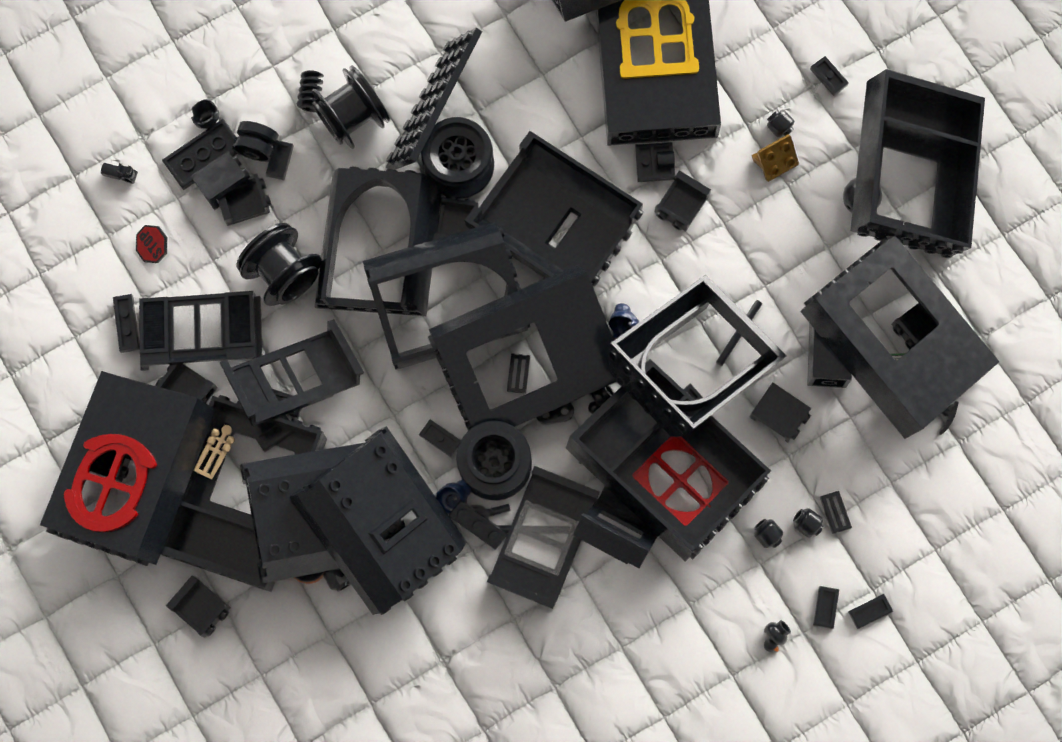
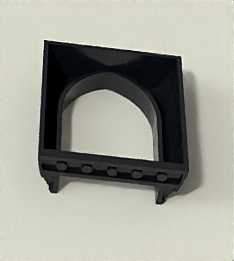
[314,166,443,317]
[363,222,531,370]
[608,275,787,437]

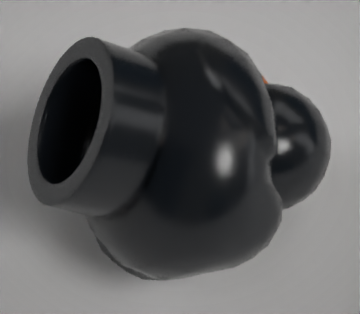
[588,386,614,414]
[764,620,791,652]

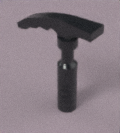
[939,401,959,435]

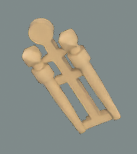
[193,425,235,479]

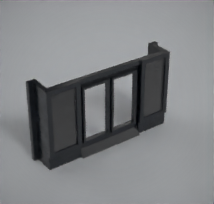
[220,319,364,427]
[573,486,658,568]

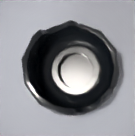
[191,99,219,129]

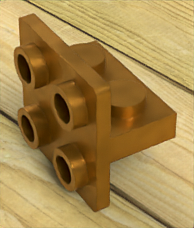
[752,134,799,182]

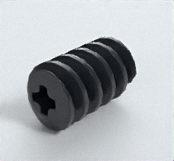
[296,70,324,112]

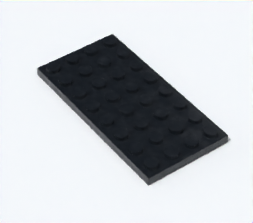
[385,28,483,170]

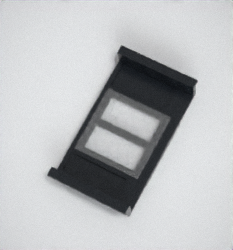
[139,291,262,371]
[487,466,600,609]

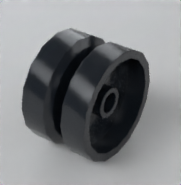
[232,121,279,162]

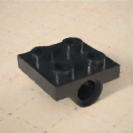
[635,142,675,182]

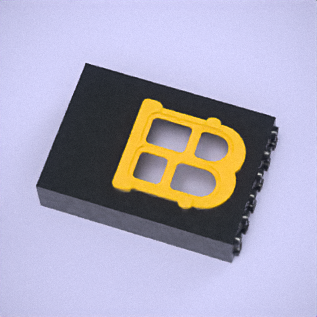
[596,0,721,146]

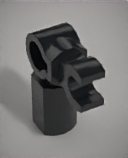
[100,163,138,184]

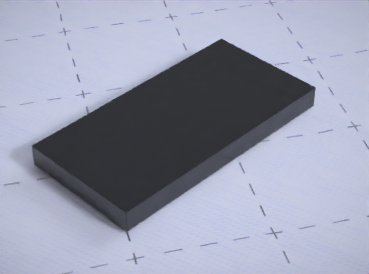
[162,119,238,190]

